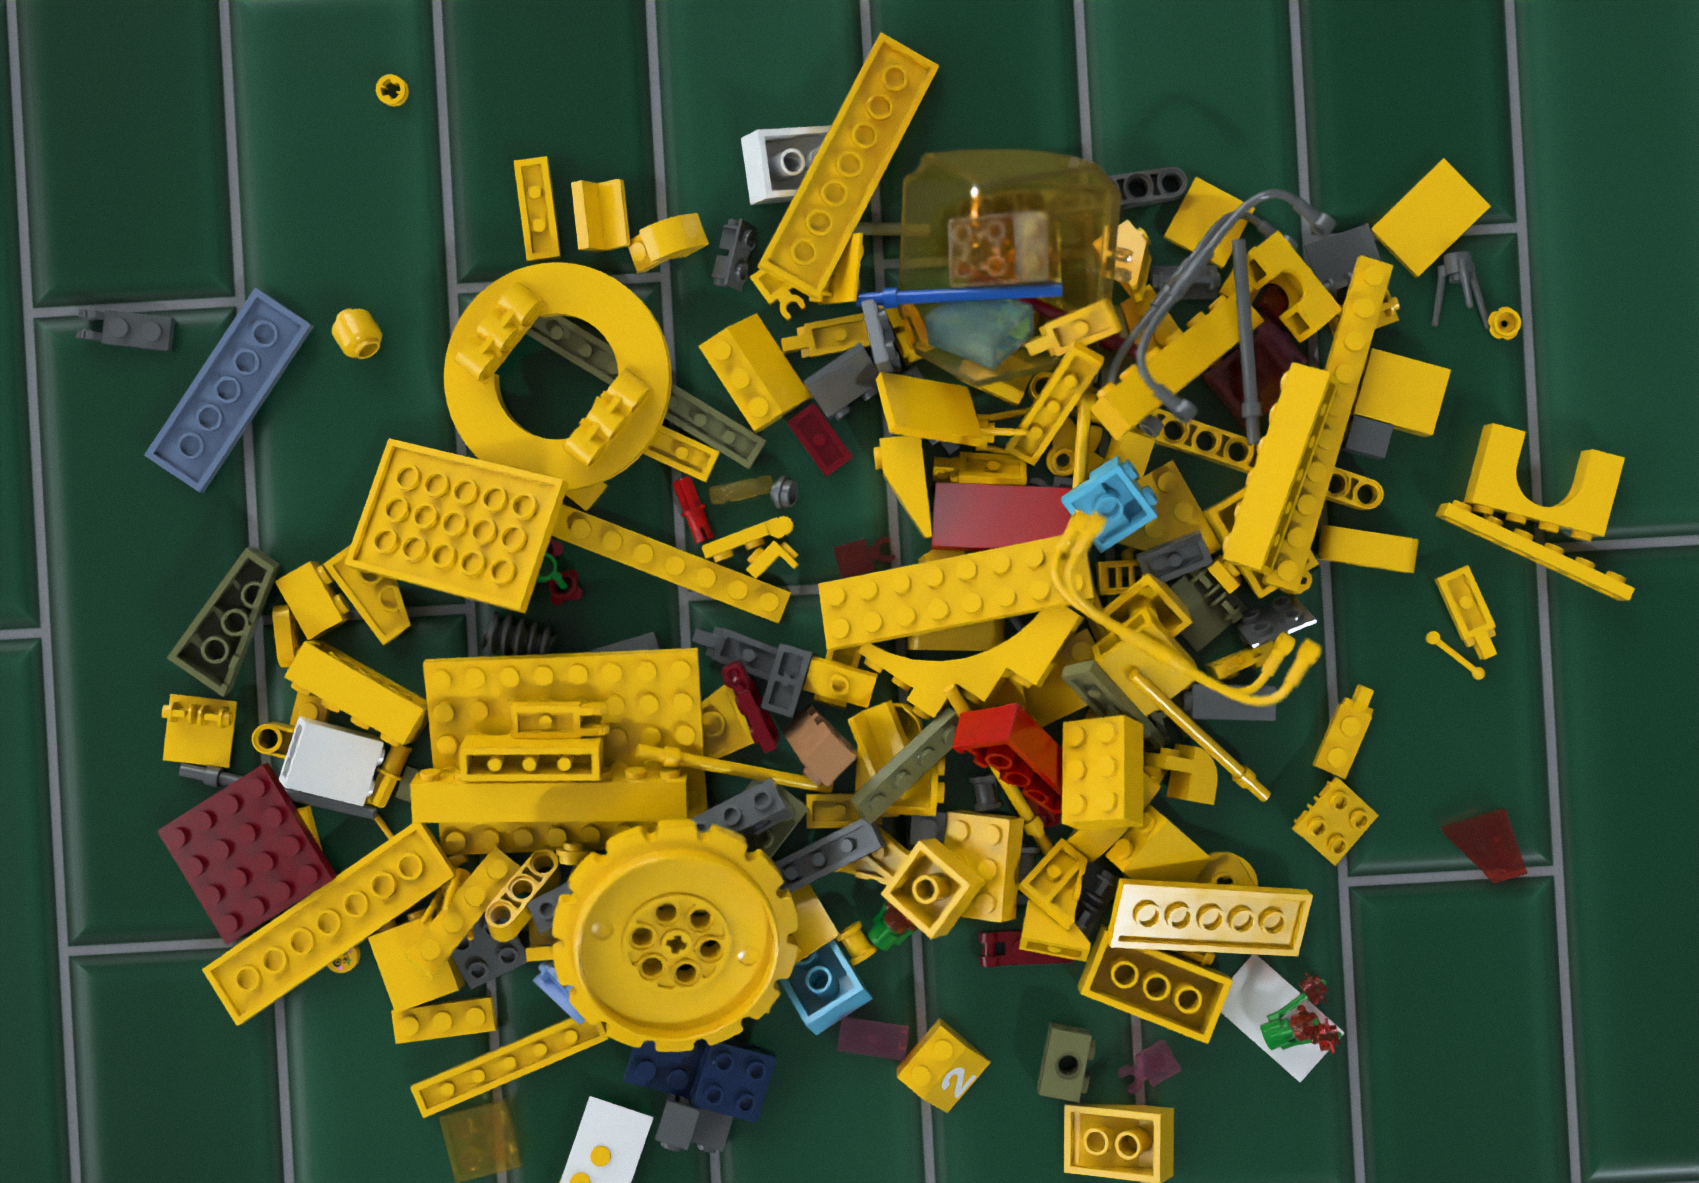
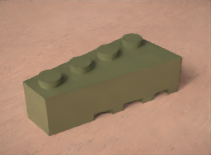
[167,545,281,697]

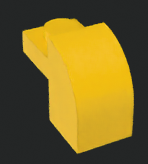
[627,213,709,273]
[1144,744,1218,805]

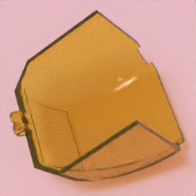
[898,149,1134,387]

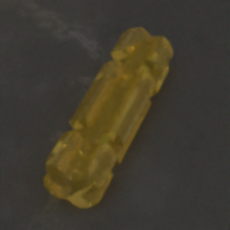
[709,475,774,505]

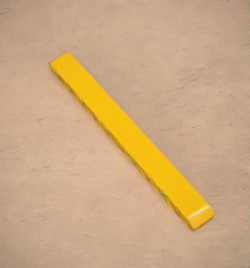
[1028,372,1384,511]

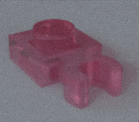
[1117,1039,1182,1094]

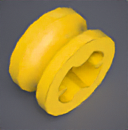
[376,74,409,107]

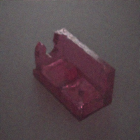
[837,1017,909,1061]

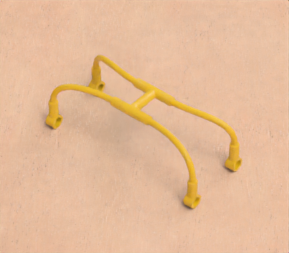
[1051,509,1321,706]

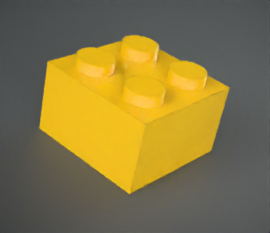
[881,838,986,939]

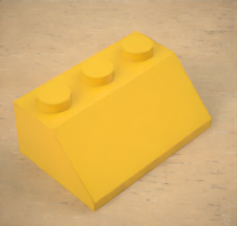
[699,313,812,434]

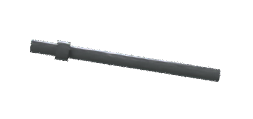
[1232,239,1263,445]
[179,763,378,820]

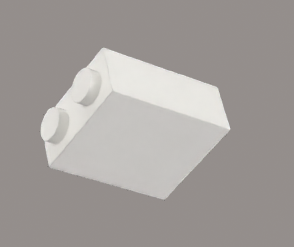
[278,716,385,806]

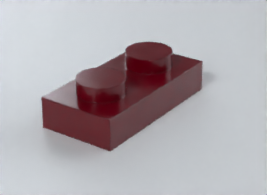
[787,403,853,477]

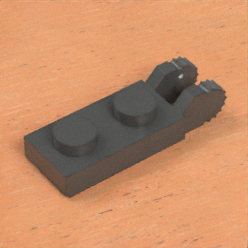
[76,309,175,352]

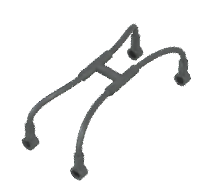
[1109,189,1336,438]

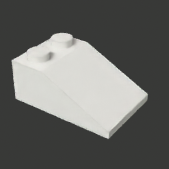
[741,125,831,205]

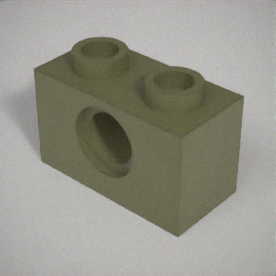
[1037,1022,1096,1103]

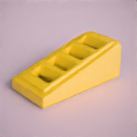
[1095,559,1144,596]

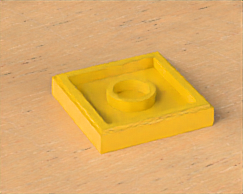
[1163,177,1255,269]

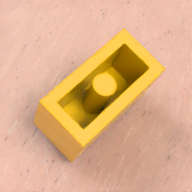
[275,561,351,640]

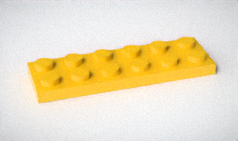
[1106,878,1313,957]

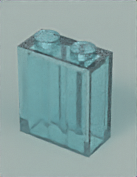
[925,282,1035,370]

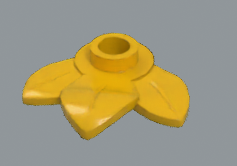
[1046,417,1104,478]

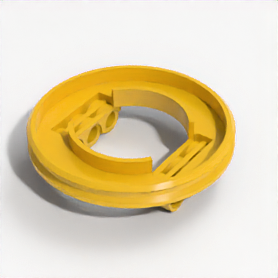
[444,262,672,491]

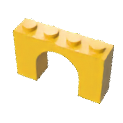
[1463,423,1625,542]

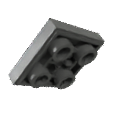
[861,299,903,374]

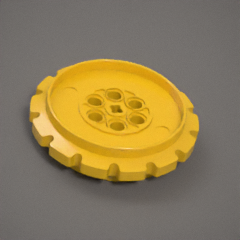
[552,820,798,1052]

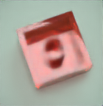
[1202,331,1290,429]

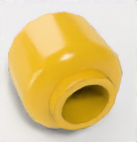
[331,308,383,359]

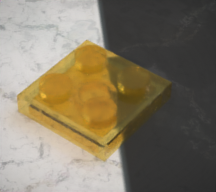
[439,1099,523,1183]

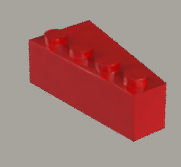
[952,703,1063,814]

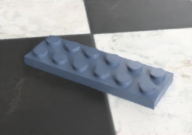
[144,288,314,493]

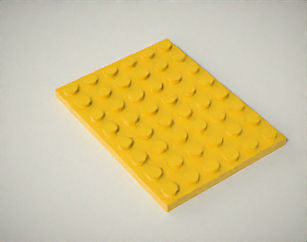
[423,648,708,855]

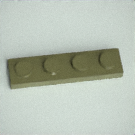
[1062,660,1166,752]
[850,707,959,825]

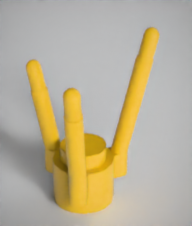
[976,407,1030,455]
[420,867,474,941]

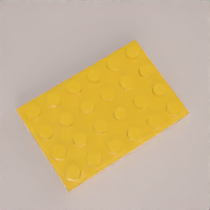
[344,438,569,613]

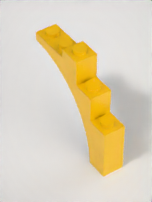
[858,606,1084,721]

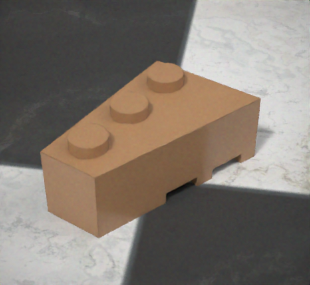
[782,703,857,787]

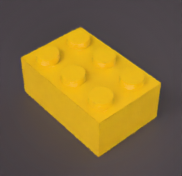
[1062,715,1143,831]
[944,810,1024,923]

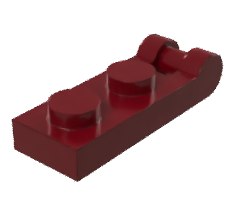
[978,929,1073,967]

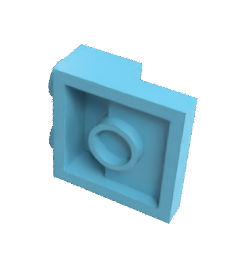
[1061,455,1159,553]

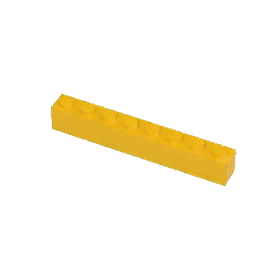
[410,767,689,823]

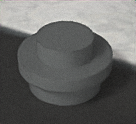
[770,476,798,510]

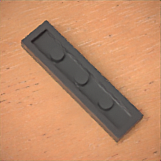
[774,819,887,893]

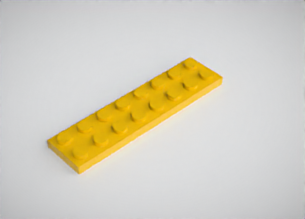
[757,32,939,300]
[818,533,1096,651]
[202,823,457,1026]

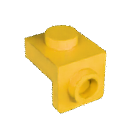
[746,541,799,579]

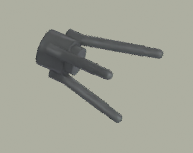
[1432,251,1490,330]

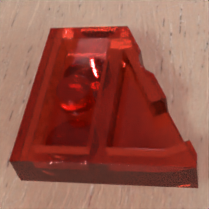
[1441,807,1528,883]

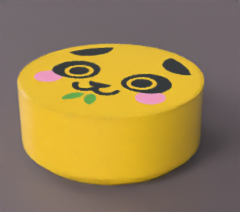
[327,945,360,973]

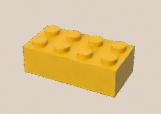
[284,640,429,747]
[1077,924,1233,1044]

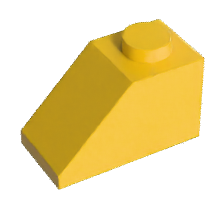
[1094,220,1152,304]
[1019,899,1091,962]

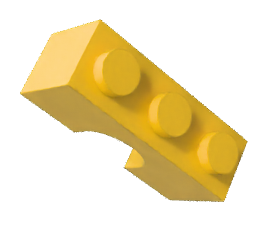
[1247,230,1343,343]

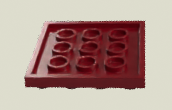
[157,762,337,945]

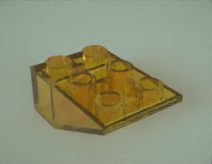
[948,210,1061,288]

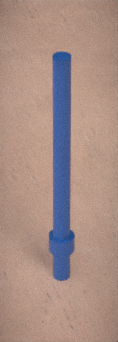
[856,283,1063,309]

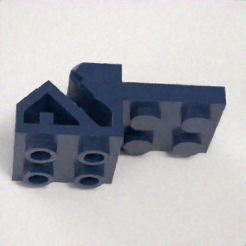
[623,1036,777,1123]

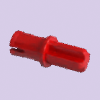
[673,476,715,544]

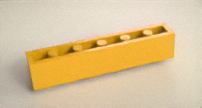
[1090,292,1265,441]
[1222,362,1340,576]

